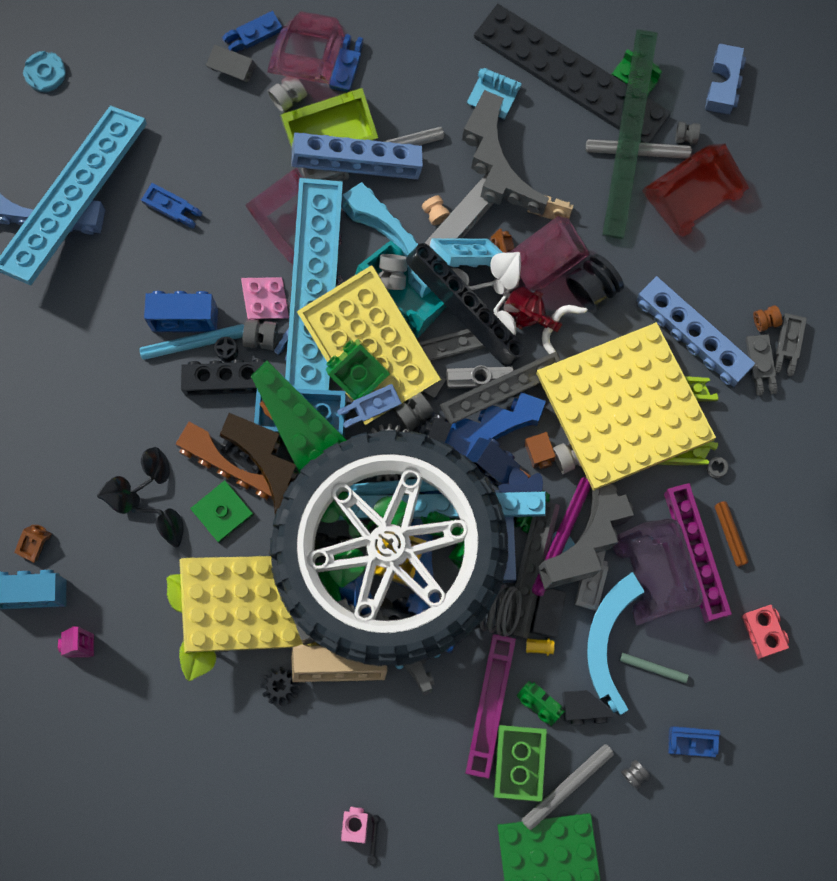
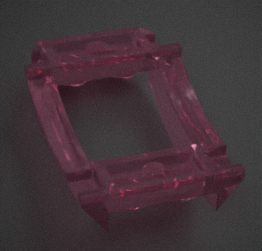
[267,11,345,84]
[245,167,342,264]

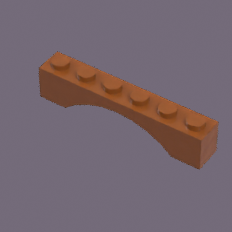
[176,422,295,500]

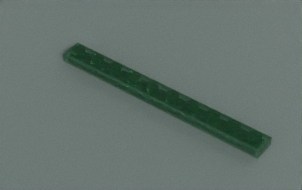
[602,29,658,239]

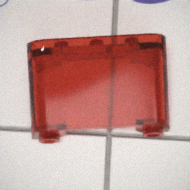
[642,144,749,236]

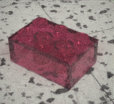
[509,216,590,291]

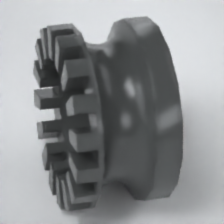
[707,457,728,479]

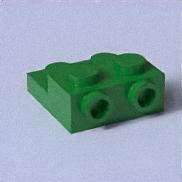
[326,339,390,400]

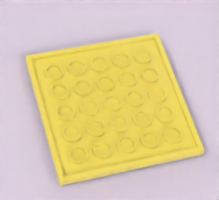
[536,322,716,491]

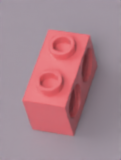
[741,605,789,659]

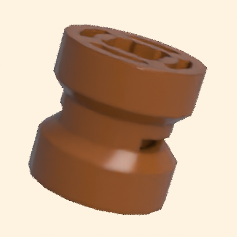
[753,305,782,332]

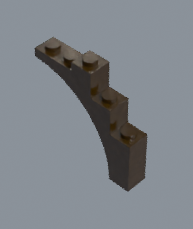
[219,413,298,555]

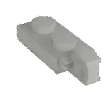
[574,551,609,611]

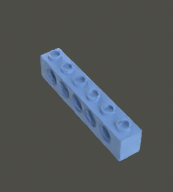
[292,133,423,179]
[636,276,755,387]

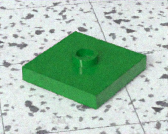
[190,480,253,543]

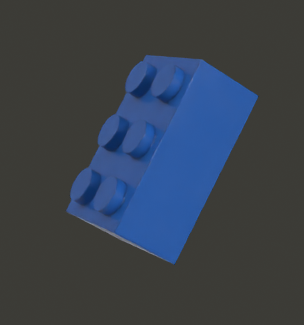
[144,291,218,332]

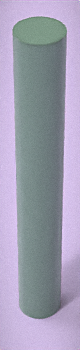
[620,653,688,683]

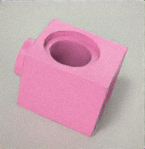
[341,807,369,843]

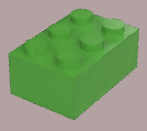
[494,725,547,802]

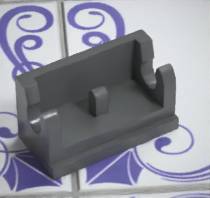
[206,44,256,83]

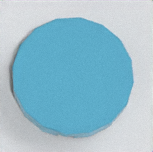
[23,51,66,92]

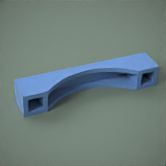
[0,194,105,234]

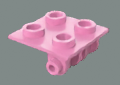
[241,277,289,320]

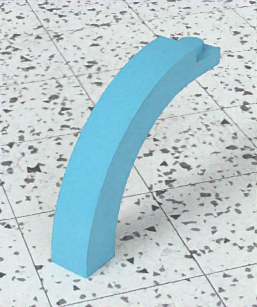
[587,572,645,715]

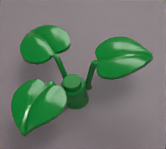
[320,491,407,588]

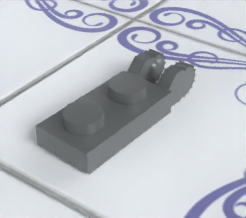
[775,313,807,376]
[746,334,777,396]

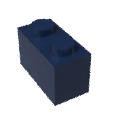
[467,437,521,485]

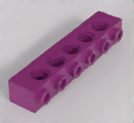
[664,483,731,623]

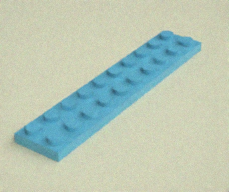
[0,105,147,285]
[285,178,343,390]

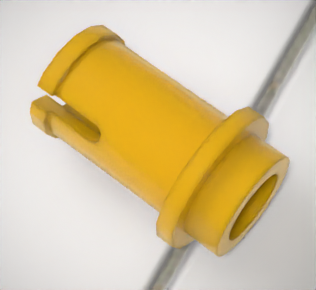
[526,638,555,656]

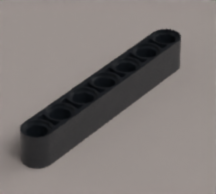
[406,243,525,366]

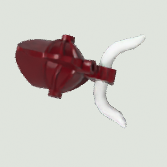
[503,287,588,354]

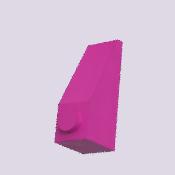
[58,627,94,658]

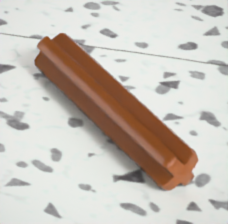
[715,501,748,566]

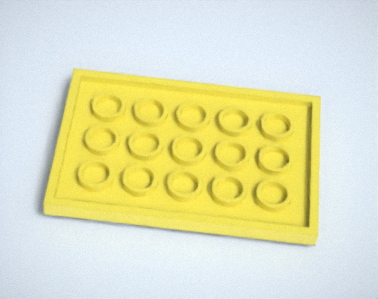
[297,265,441,425]
[180,556,320,653]

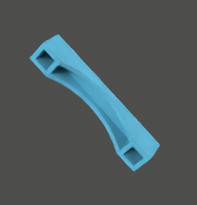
[341,182,432,298]

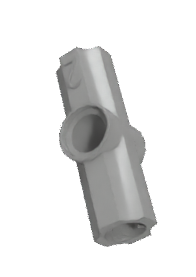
[446,365,514,389]

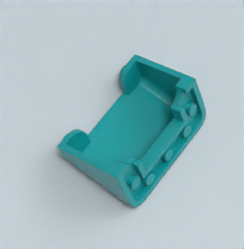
[354,240,447,339]

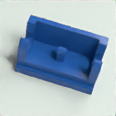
[668,727,720,757]

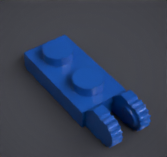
[222,11,283,52]
[329,34,364,92]
[141,183,203,228]

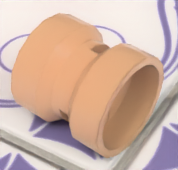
[422,195,450,226]

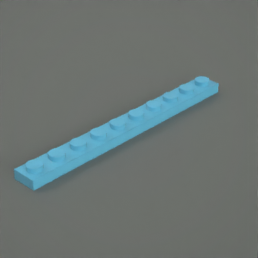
[338,492,546,520]

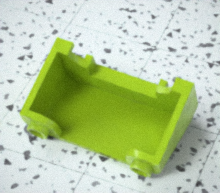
[280,88,378,149]

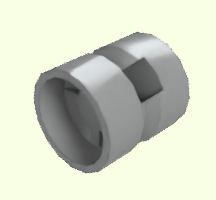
[267,73,307,113]
[379,254,408,290]
[553,442,581,474]

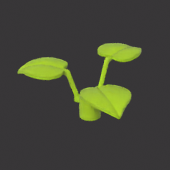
[166,574,216,681]

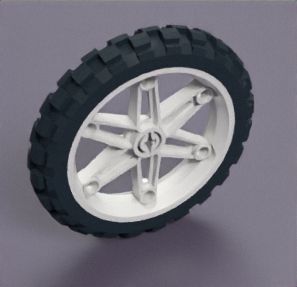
[270,430,508,666]

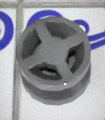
[621,760,651,790]

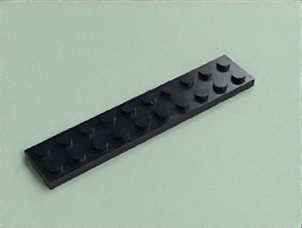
[474,3,671,143]

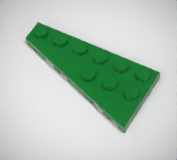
[251,360,347,473]

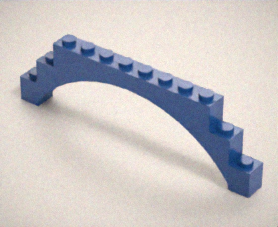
[391,392,546,654]

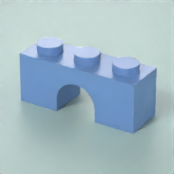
[705,44,746,114]

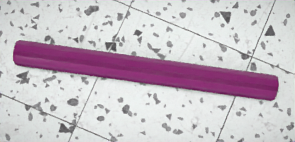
[532,477,591,596]

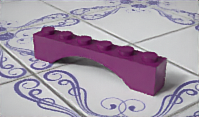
[465,634,516,779]

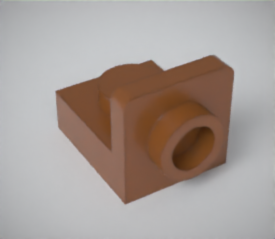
[14,524,52,563]

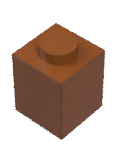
[525,432,556,469]

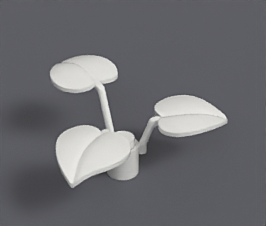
[451,252,521,335]

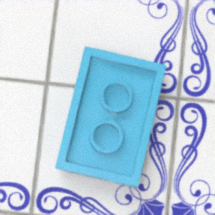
[430,238,503,267]

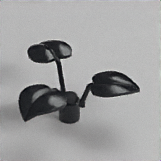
[97,447,184,548]

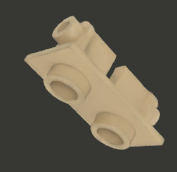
[527,195,573,224]

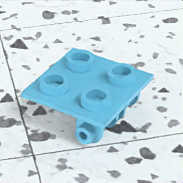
[466,68,522,119]

